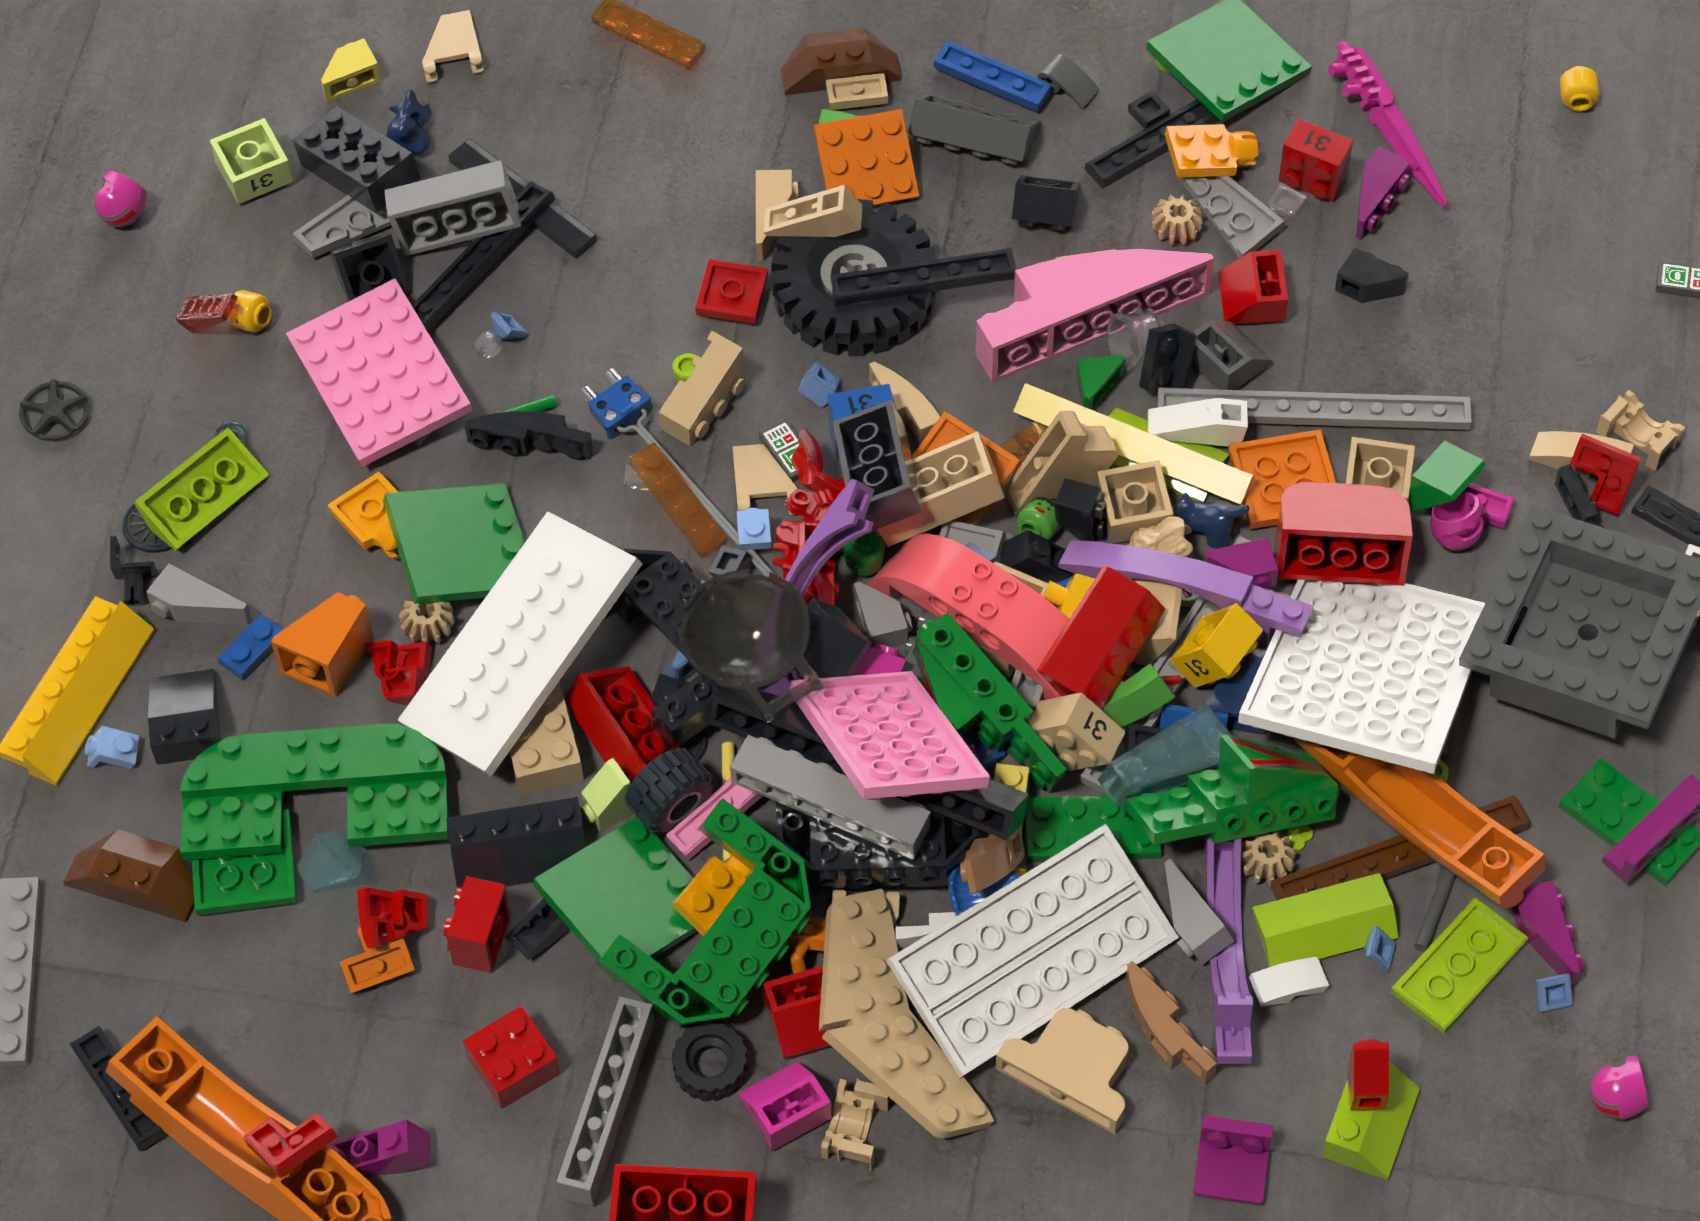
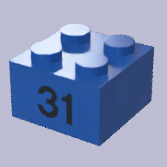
[828,384,895,460]

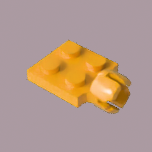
[1165,124,1258,178]
[328,471,401,559]
[672,855,751,936]

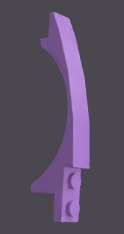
[751,479,874,704]
[1058,540,1313,649]
[1204,821,1253,1064]

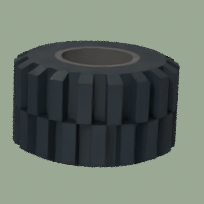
[625,748,715,835]

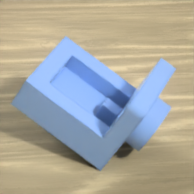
[737,508,771,550]
[85,726,139,769]

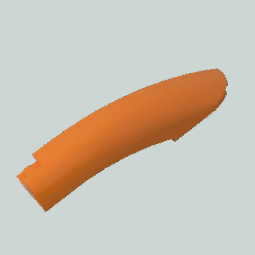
[1292,737,1545,908]
[106,1016,391,1221]

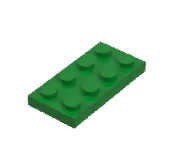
[1558,758,1700,886]
[1025,795,1161,863]

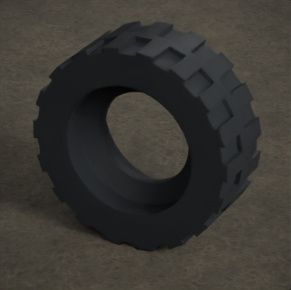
[672,1021,748,1102]

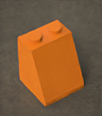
[271,592,374,697]

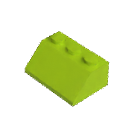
[1322,1062,1420,1181]

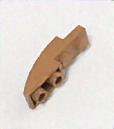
[960,827,1025,893]
[1126,961,1217,1085]

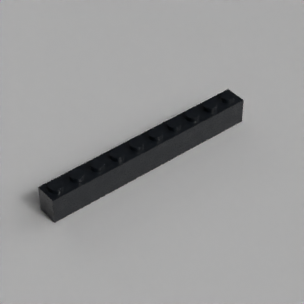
[709,680,1029,840]

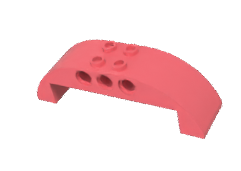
[867,534,1069,701]

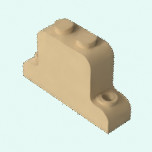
[1004,410,1118,515]
[996,1008,1128,1135]

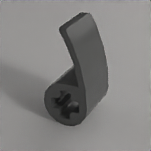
[1037,54,1099,109]

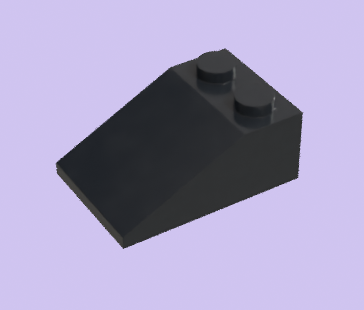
[148,669,221,765]

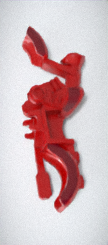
[772,428,845,607]

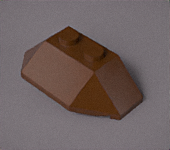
[781,28,901,95]
[63,829,194,922]

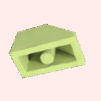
[580,758,634,832]

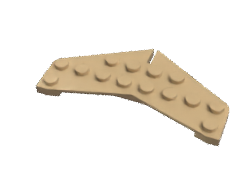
[819,889,994,1138]

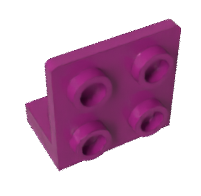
[1193,1115,1273,1205]

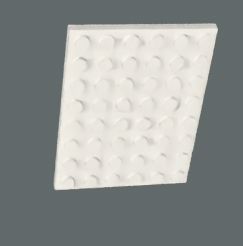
[1238,580,1485,774]

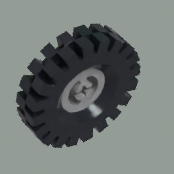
[771,199,937,356]

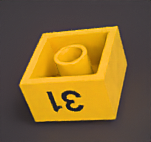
[1169,603,1263,688]

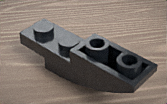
[464,411,593,460]

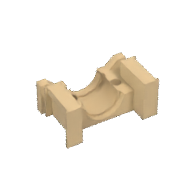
[1596,390,1685,472]
[821,1078,891,1171]

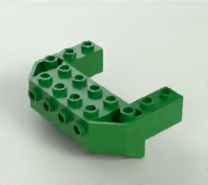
[596,798,811,1026]

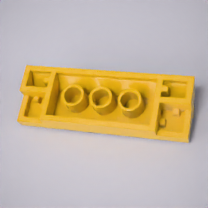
[0,596,155,786]

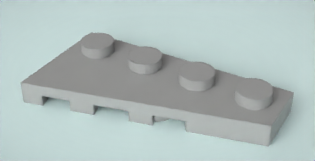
[1176,175,1284,258]
[293,195,391,258]

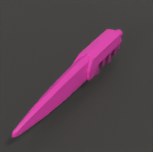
[1328,41,1447,207]

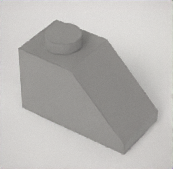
[854,582,912,648]

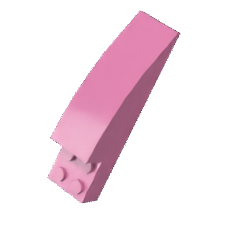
[976,249,1214,383]

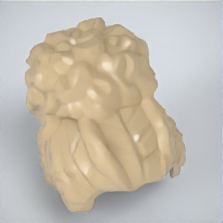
[1127,517,1193,557]

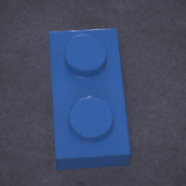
[218,614,283,681]

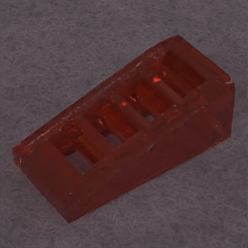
[176,293,238,334]

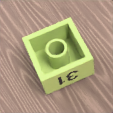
[210,118,293,204]

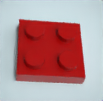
[695,259,768,324]

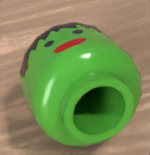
[1017,497,1062,540]

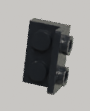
[1139,323,1196,391]

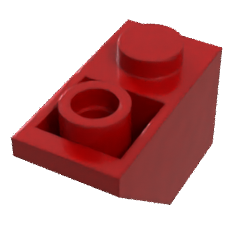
[1347,1039,1389,1110]

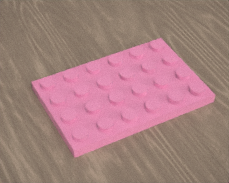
[286,279,473,467]
[789,671,990,800]

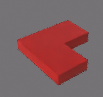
[1569,434,1642,516]
[243,1114,338,1178]

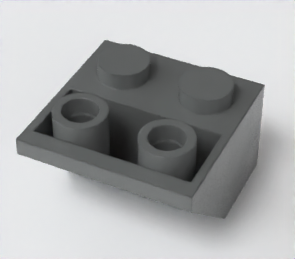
[1191,320,1272,390]

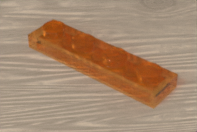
[591,0,705,70]
[628,442,728,559]

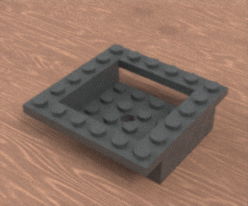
[1459,505,1700,739]

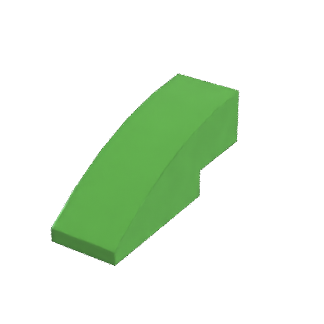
[1102,663,1175,727]

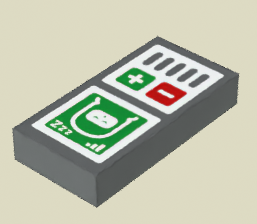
[1655,261,1700,298]
[759,419,800,482]

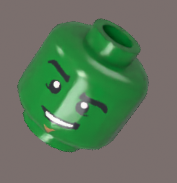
[844,531,885,576]

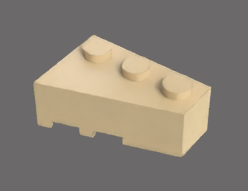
[659,331,746,447]

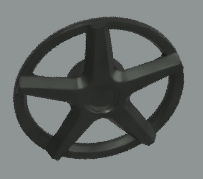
[19,379,89,440]

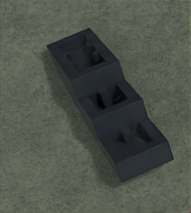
[504,898,570,960]

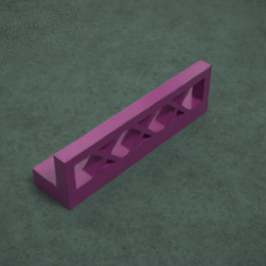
[1602,774,1700,883]

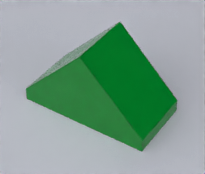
[1076,354,1126,410]

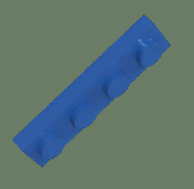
[934,40,1052,112]

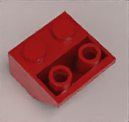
[1218,250,1288,324]
[763,966,845,1059]

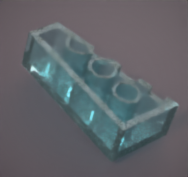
[1097,704,1232,806]

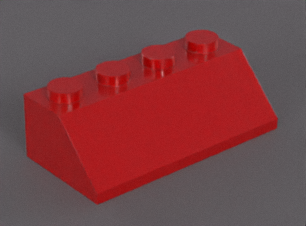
[1036,565,1165,710]
[564,666,684,784]

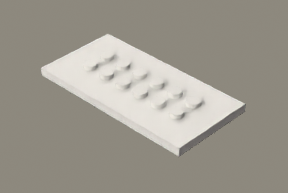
[398,511,642,777]
[886,824,1179,1077]

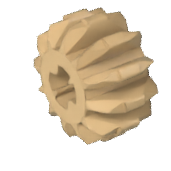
[1152,194,1203,246]
[399,601,455,644]
[1241,830,1296,886]

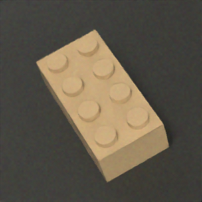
[878,431,1005,547]
[509,682,584,796]

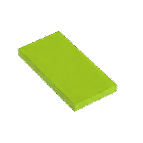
[1390,897,1529,1034]

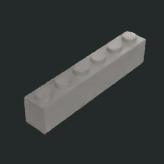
[730,735,931,859]
[557,996,655,1206]

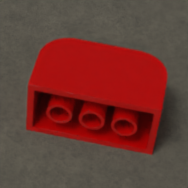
[1274,482,1413,586]
[609,1164,758,1221]

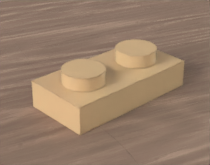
[826,73,888,110]

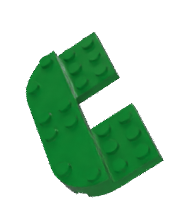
[180,724,448,860]

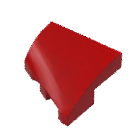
[365,640,432,705]
[357,887,428,949]

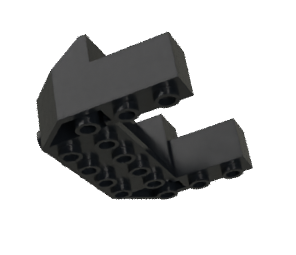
[602,548,754,749]
[776,745,979,890]

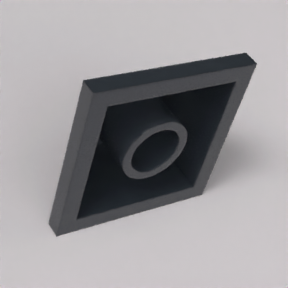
[329,234,411,302]

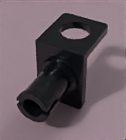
[110,535,158,606]

